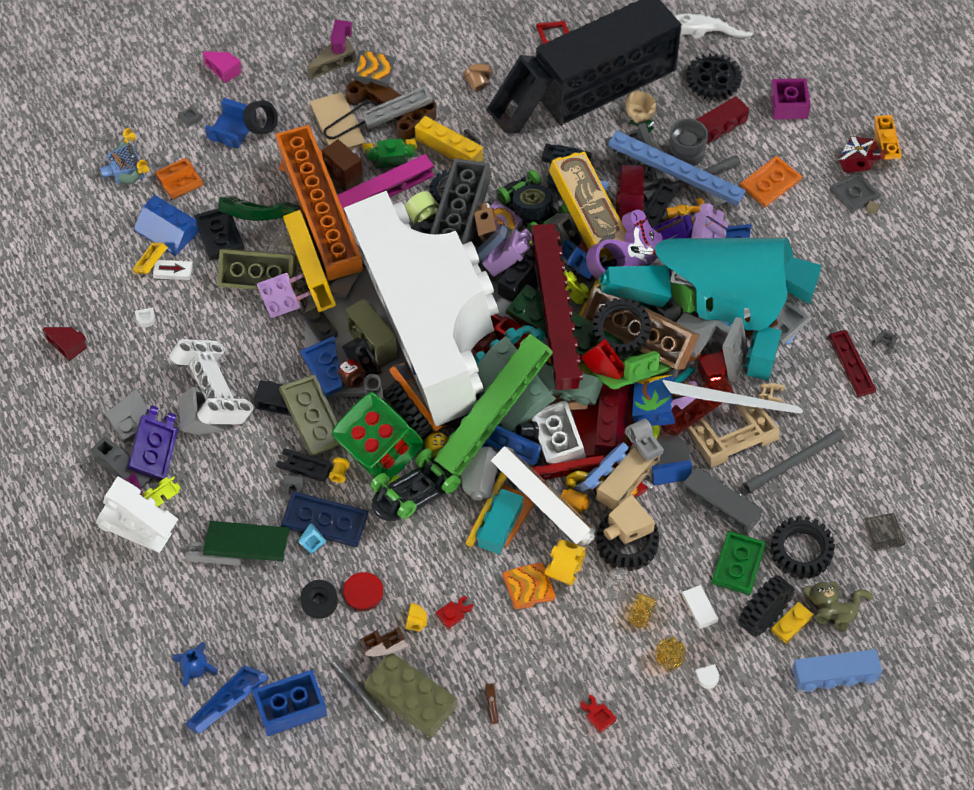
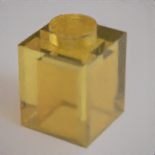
[628,593,657,629]

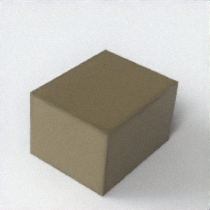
[866,201,881,214]

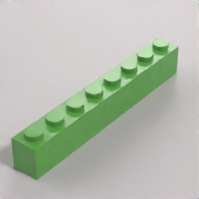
[434,334,553,477]

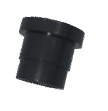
[515,421,539,441]

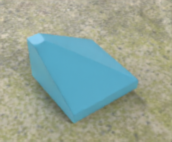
[298,523,327,554]

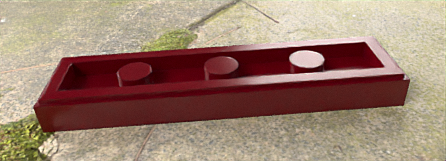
[828,330,876,397]

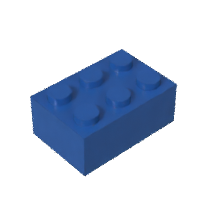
[252,669,327,737]

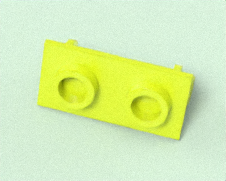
[563,270,590,304]
[142,476,181,507]

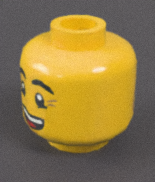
[424,432,449,460]

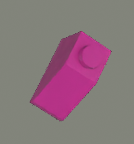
[203,51,241,83]

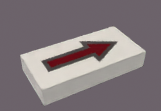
[153,260,193,280]

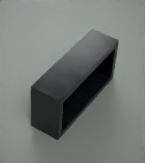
[486,55,554,133]

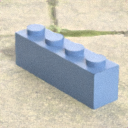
[792,649,882,692]

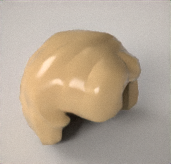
[625,90,656,123]

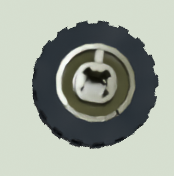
[513,184,553,220]

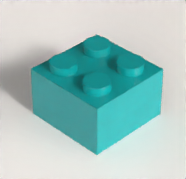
[745,327,782,381]

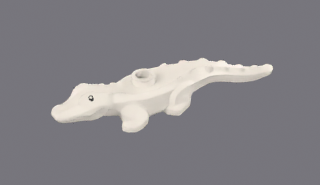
[674,14,753,39]

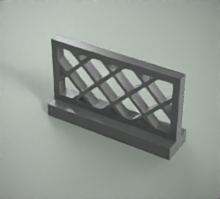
[605,123,666,190]

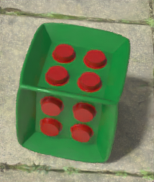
[332,392,423,480]

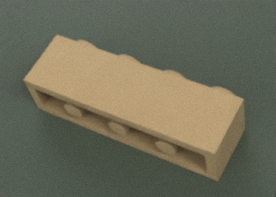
[596,445,661,510]

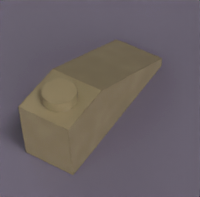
[307,38,356,79]

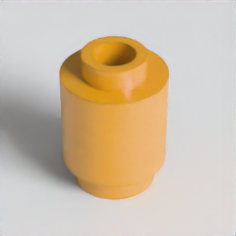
[561,489,590,513]

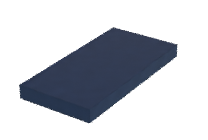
[281,491,369,548]

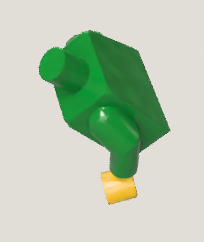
[363,138,418,169]

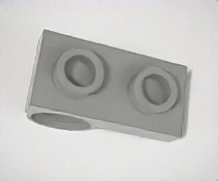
[625,419,664,462]

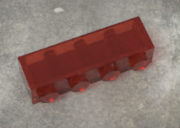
[661,377,734,436]

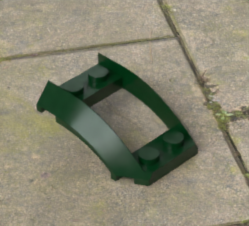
[218,195,301,221]

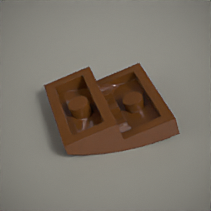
[359,627,408,656]

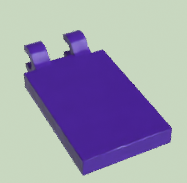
[127,405,178,481]

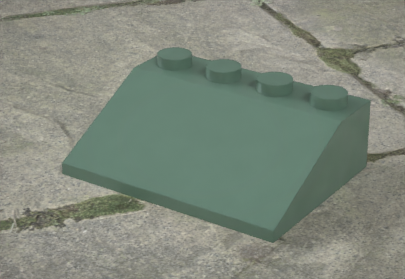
[477,336,556,433]

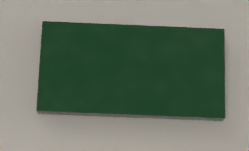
[203,521,290,562]

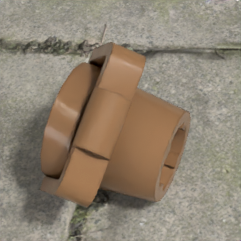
[462,63,492,92]

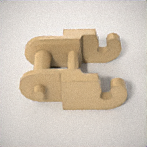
[758,383,785,403]

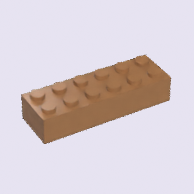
[581,286,700,370]

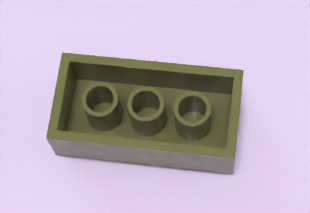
[217,248,297,291]
[364,653,457,739]

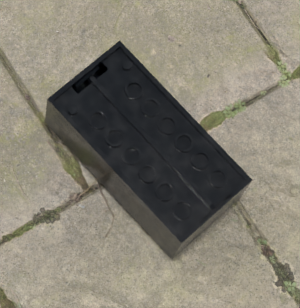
[536,0,682,126]

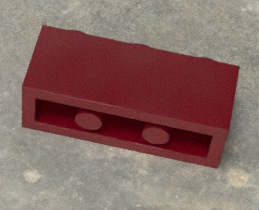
[695,96,750,143]

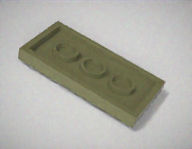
[279,375,341,457]

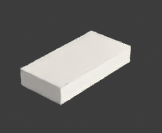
[682,585,718,629]

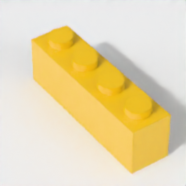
[415,116,483,162]

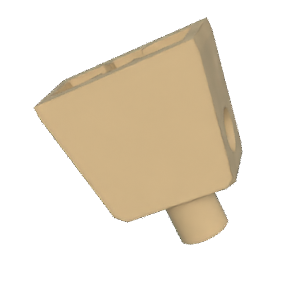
[604,494,655,543]

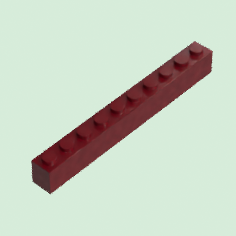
[531,224,583,390]

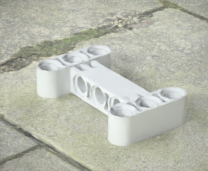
[169,339,253,424]

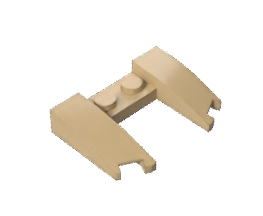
[687,404,779,468]

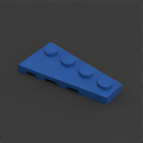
[185,665,269,734]

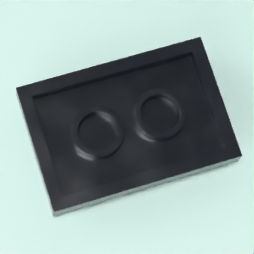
[194,208,245,261]

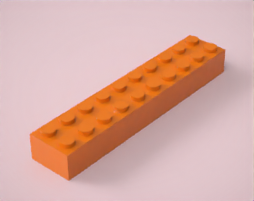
[275,125,363,281]

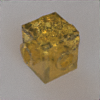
[655,636,686,672]

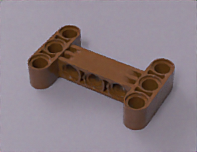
[346,79,437,142]

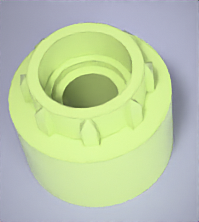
[405,191,439,225]

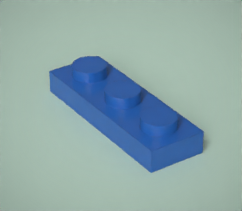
[485,426,542,465]

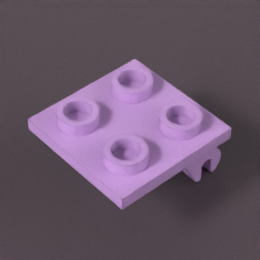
[257,273,311,318]

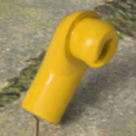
[565,470,588,489]

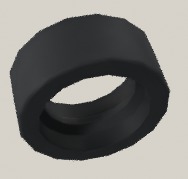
[243,100,278,135]

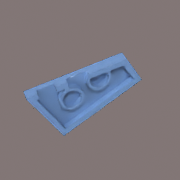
[572,442,629,492]

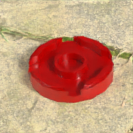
[343,572,384,611]

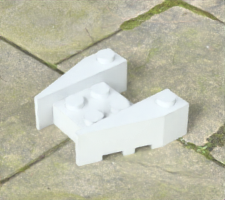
[96,477,178,553]

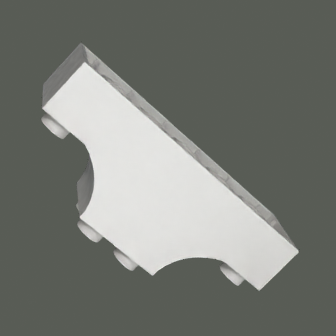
[344,191,499,427]

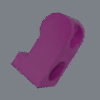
[330,20,353,54]

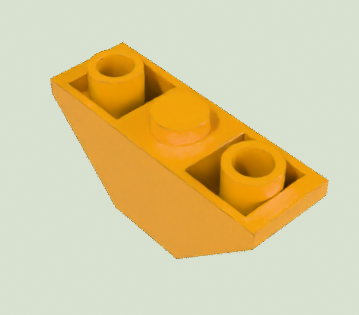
[874,115,902,159]

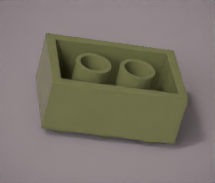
[345,298,398,368]

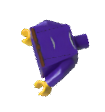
[652,205,693,240]

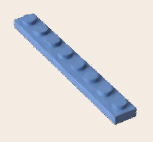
[608,130,746,206]

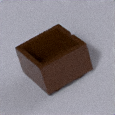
[322,139,363,191]

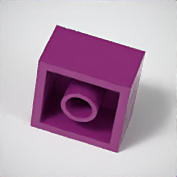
[769,78,811,120]

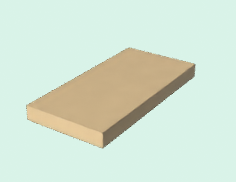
[310,92,365,150]

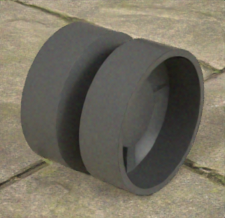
[668,119,708,166]

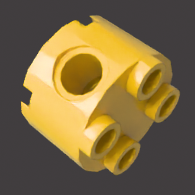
[545,539,586,586]

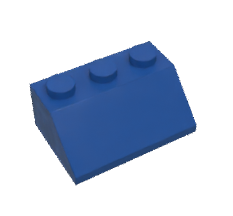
[134,195,199,256]

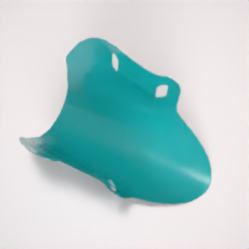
[655,237,793,331]

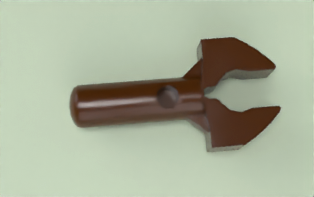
[485,683,499,724]

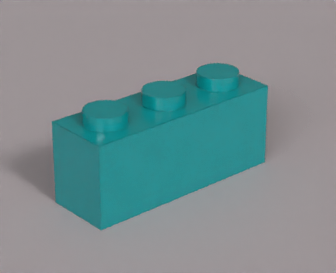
[476,488,524,555]

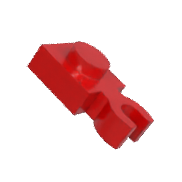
[436,596,473,629]
[580,694,617,734]

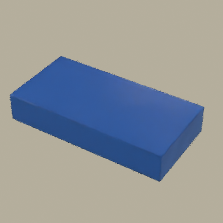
[652,460,692,485]

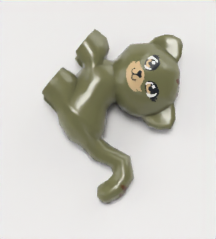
[803,581,873,632]

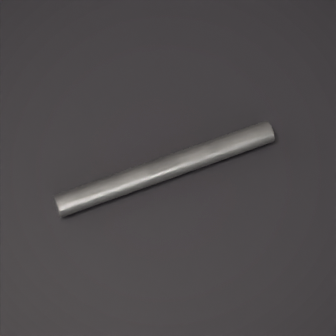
[331,659,389,724]

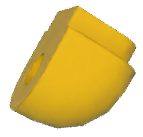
[405,602,427,632]

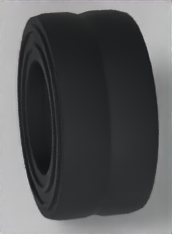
[300,580,338,619]

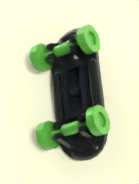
[496,169,569,235]
[371,449,461,521]

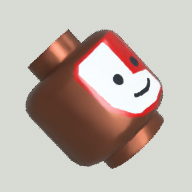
[337,359,366,388]

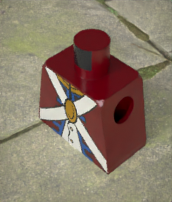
[839,136,885,173]

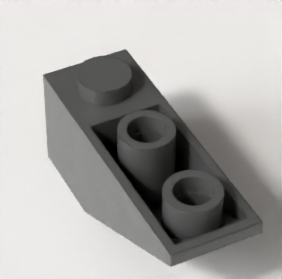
[91,436,151,489]

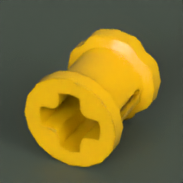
[328,457,350,483]

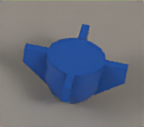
[172,642,218,687]

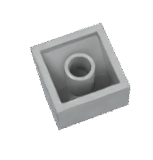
[178,387,226,435]

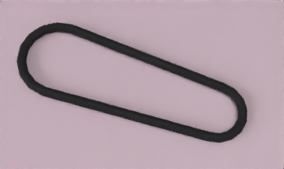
[323,101,378,139]

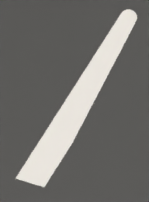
[662,380,803,413]

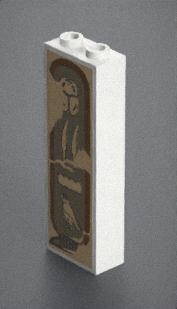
[491,446,597,545]

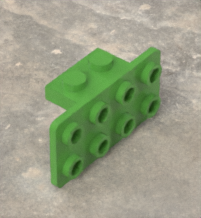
[590,351,671,389]

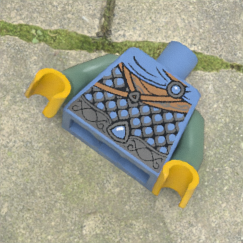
[99,128,149,184]

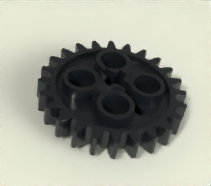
[686,53,742,101]

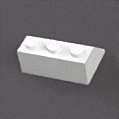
[532,400,586,464]

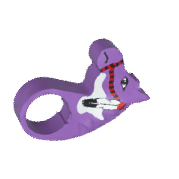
[586,210,663,279]

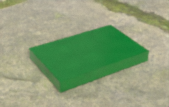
[711,531,767,596]

